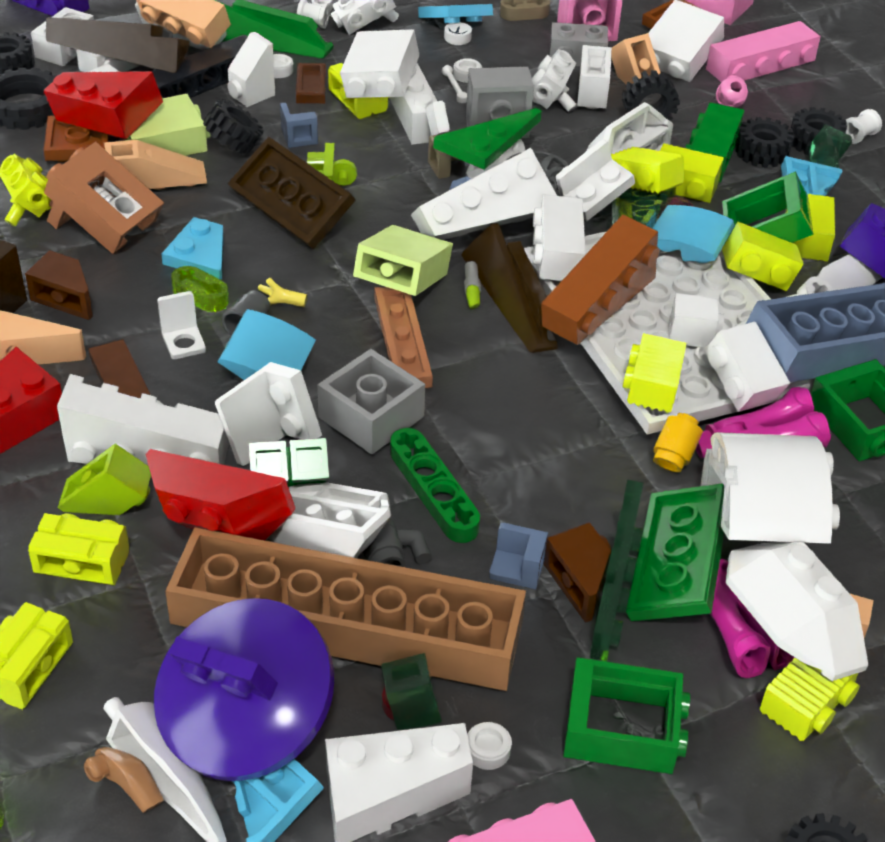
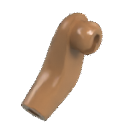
[84,747,164,813]

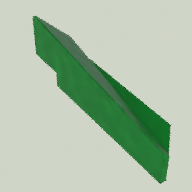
[215,0,334,59]

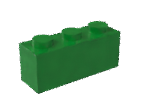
[685,102,745,183]

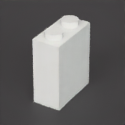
[648,0,724,82]
[340,30,419,98]

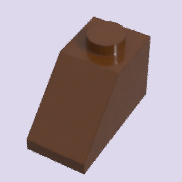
[25,250,93,320]
[544,522,612,623]

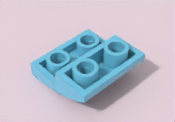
[652,205,735,263]
[217,309,316,380]

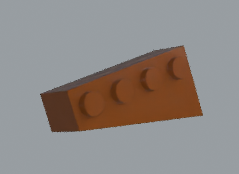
[541,214,660,345]

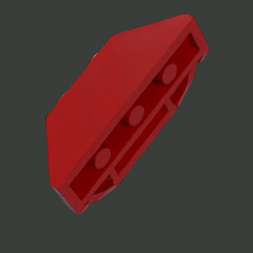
[145,449,296,541]

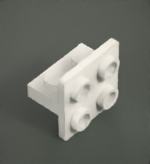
[556,139,635,221]

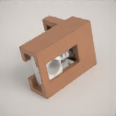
[44,141,164,254]

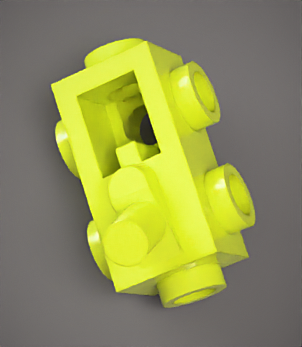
[0,153,51,227]

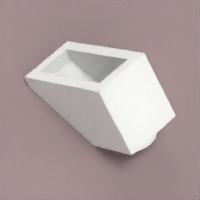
[227,32,275,107]

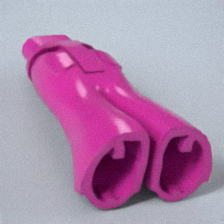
[695,387,831,459]
[710,559,795,678]

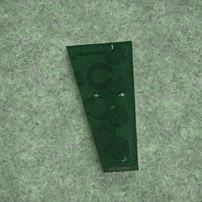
[612,187,676,228]
[590,479,644,662]

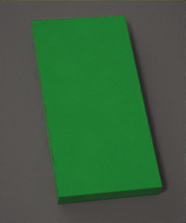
[626,483,725,621]

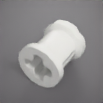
[297,0,330,29]
[844,109,882,144]

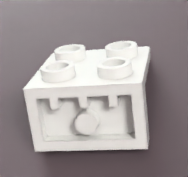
[215,362,322,466]

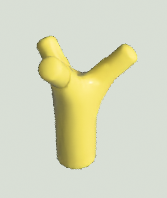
[258,278,307,308]

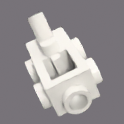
[330,0,399,35]
[532,49,577,113]

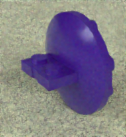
[154,598,334,781]

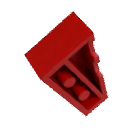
[43,71,163,139]
[0,347,62,454]

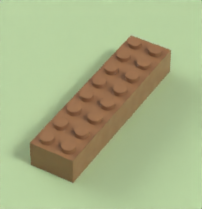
[165,527,526,691]

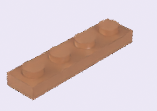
[374,287,433,388]

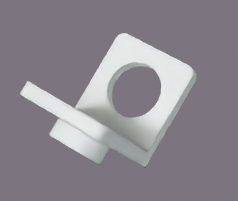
[157,291,206,359]

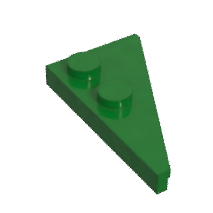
[433,108,542,170]

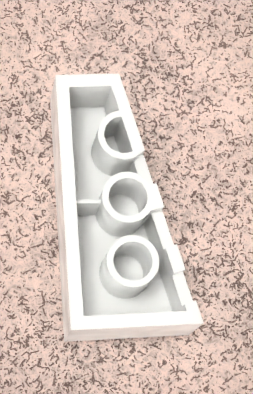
[411,148,557,240]
[57,374,230,465]

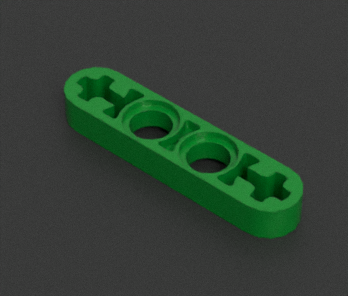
[390,428,480,543]

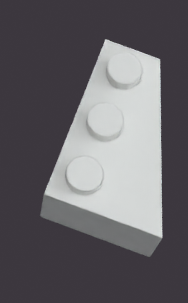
[325,723,473,842]

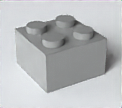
[317,349,425,454]

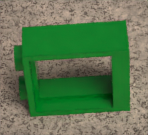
[722,171,814,245]
[811,359,885,462]
[563,657,690,774]

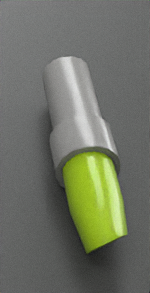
[464,261,481,310]

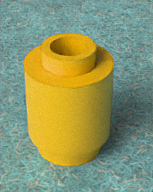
[653,413,703,472]

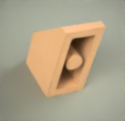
[611,33,661,84]

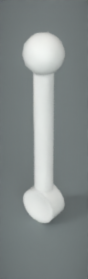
[442,65,467,103]

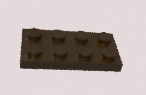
[227,136,356,250]

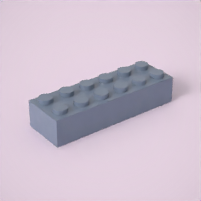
[746,283,885,382]

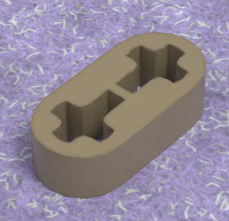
[500,0,550,21]

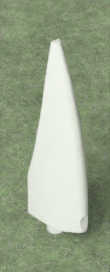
[103,697,227,842]

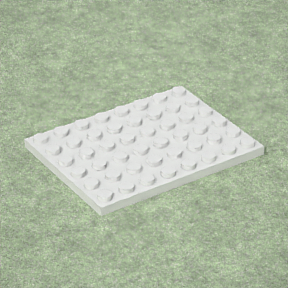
[524,221,815,435]

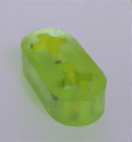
[171,266,229,312]

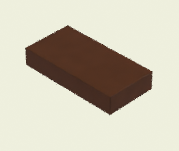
[296,63,326,104]

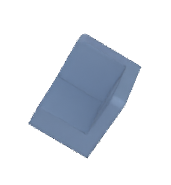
[280,103,318,148]
[489,523,548,589]

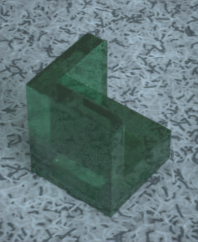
[808,124,852,168]
[381,653,442,731]

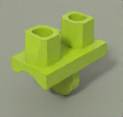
[307,143,357,186]

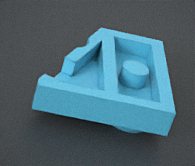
[418,4,493,23]
[781,156,842,196]
[161,217,224,281]
[232,759,324,842]

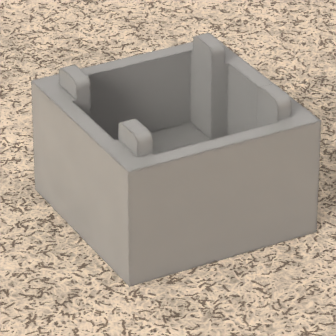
[466,67,534,138]

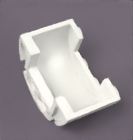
[701,432,840,544]

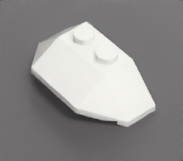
[587,102,673,154]
[268,483,391,558]
[726,542,868,681]

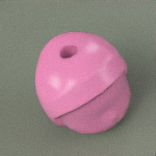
[716,75,748,108]

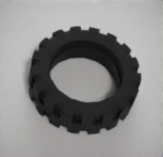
[0,68,57,130]

